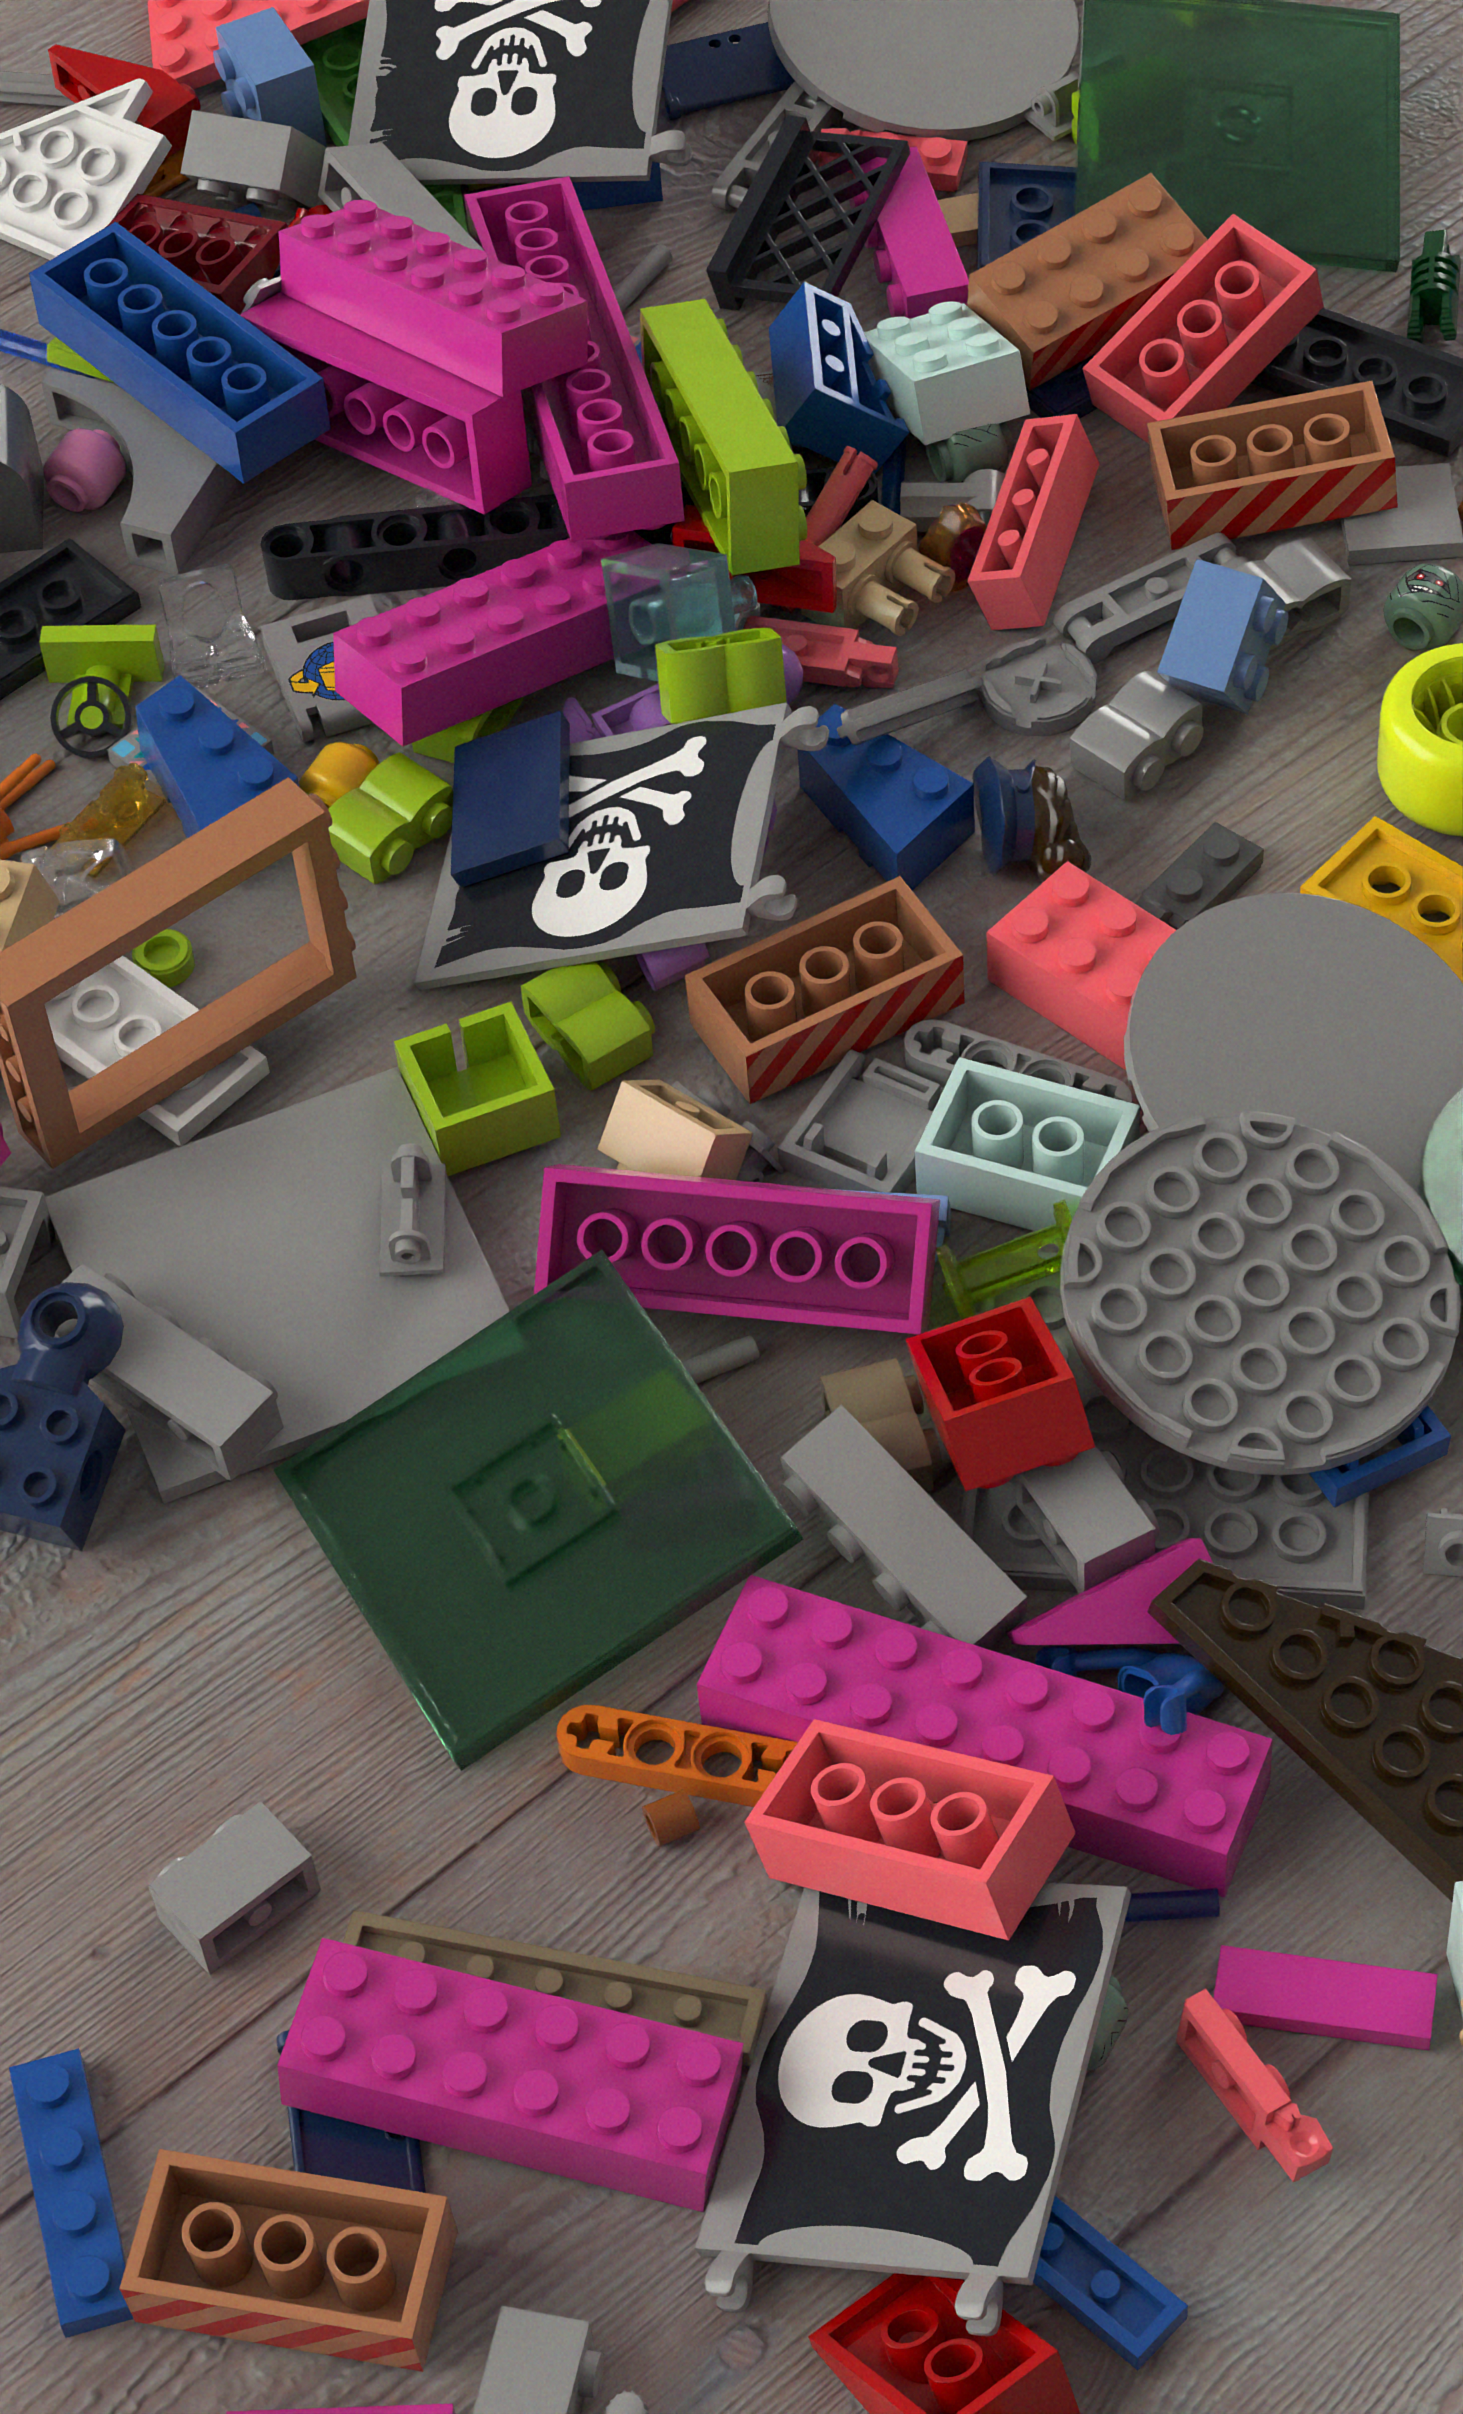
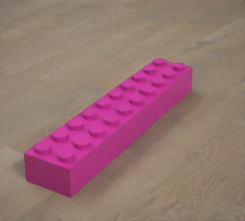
[464,176,685,542]

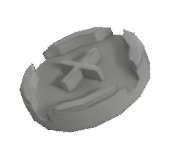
[980,638,1097,736]

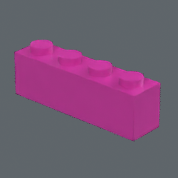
[849,146,969,319]

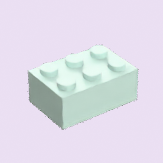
[864,301,1030,445]
[915,1057,1140,1240]

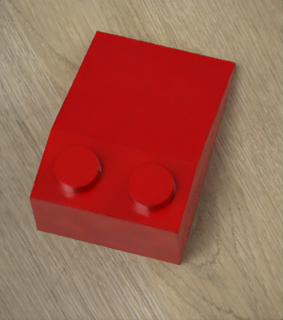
[808,2273,1081,2414]

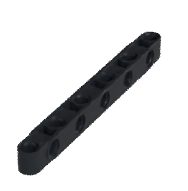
[260,467,879,600]

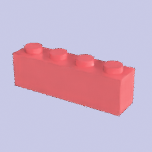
[967,414,1100,630]

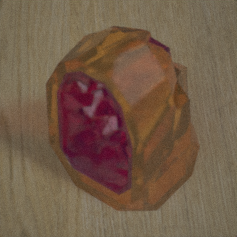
[919,502,987,592]

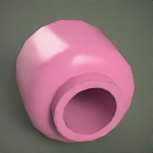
[43,428,126,512]

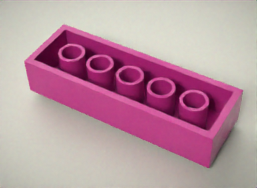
[279,200,588,397]
[239,292,532,515]
[333,531,687,747]
[534,1164,940,1334]
[277,1938,744,2212]

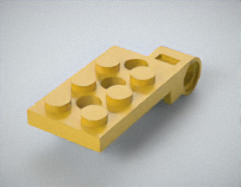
[1300,816,1463,983]

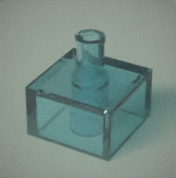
[601,543,757,682]

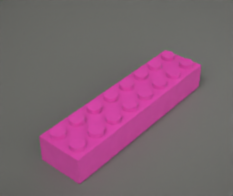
[697,1574,1273,1898]

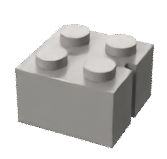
[180,110,327,215]

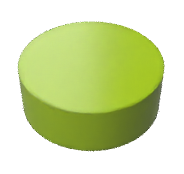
[132,929,195,988]

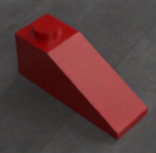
[48,44,201,161]

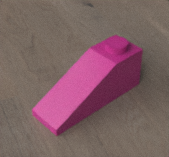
[1006,1538,1213,1645]

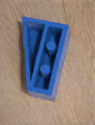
[769,282,909,474]
[135,675,299,838]
[797,703,975,891]

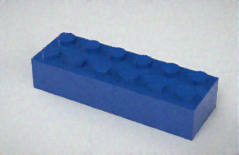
[29,222,331,484]

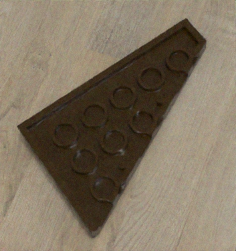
[1147,1558,1463,1902]

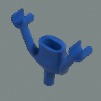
[1035,1646,1224,1735]

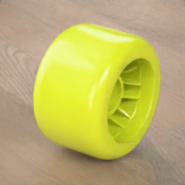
[1377,643,1463,837]

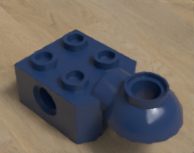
[0,1282,126,1551]

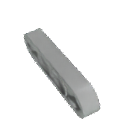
[904,1019,1133,1103]

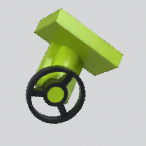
[39,624,165,759]

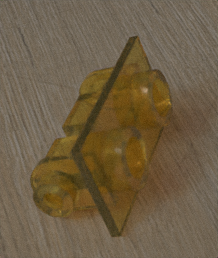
[47,763,166,879]

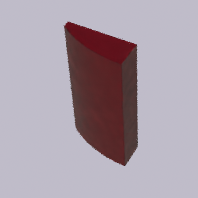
[105,193,288,314]

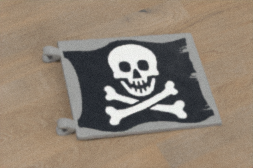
[348,0,692,185]
[414,703,829,990]
[695,1882,1131,2336]

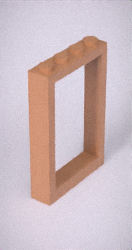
[0,777,357,1169]

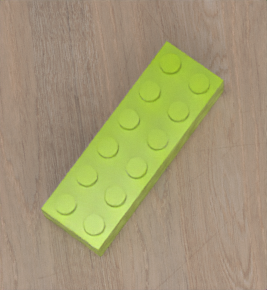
[640,299,807,576]

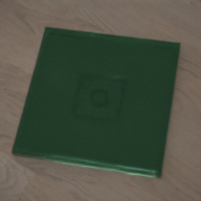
[1074,0,1400,273]
[274,1250,804,1771]

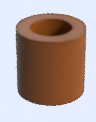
[642,1790,700,1847]

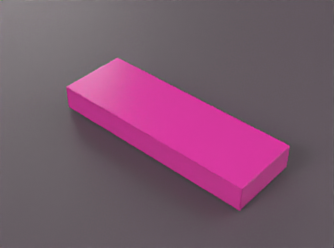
[1213,1945,1438,2051]

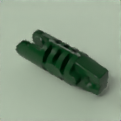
[1407,229,1461,343]

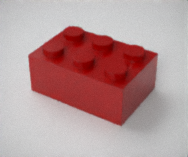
[905,1297,1095,1491]

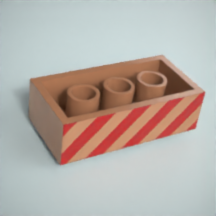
[967,173,1208,391]
[1147,381,1398,550]
[685,876,965,1104]
[119,2149,458,2372]

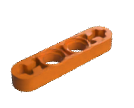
[556,1705,798,1807]

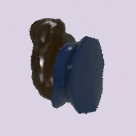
[972,756,1092,882]

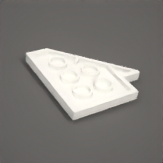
[0,78,172,260]

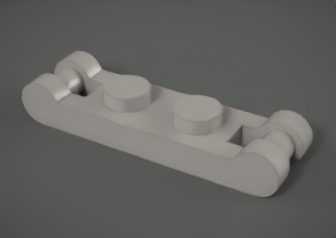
[711,81,844,211]
[1053,532,1250,664]

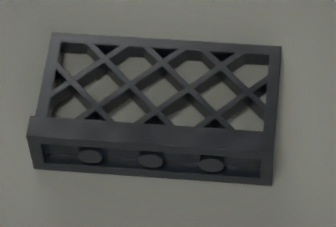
[706,116,911,311]

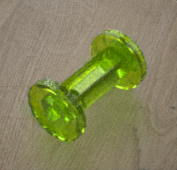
[935,1199,1072,1320]

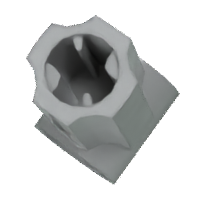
[900,469,1006,545]

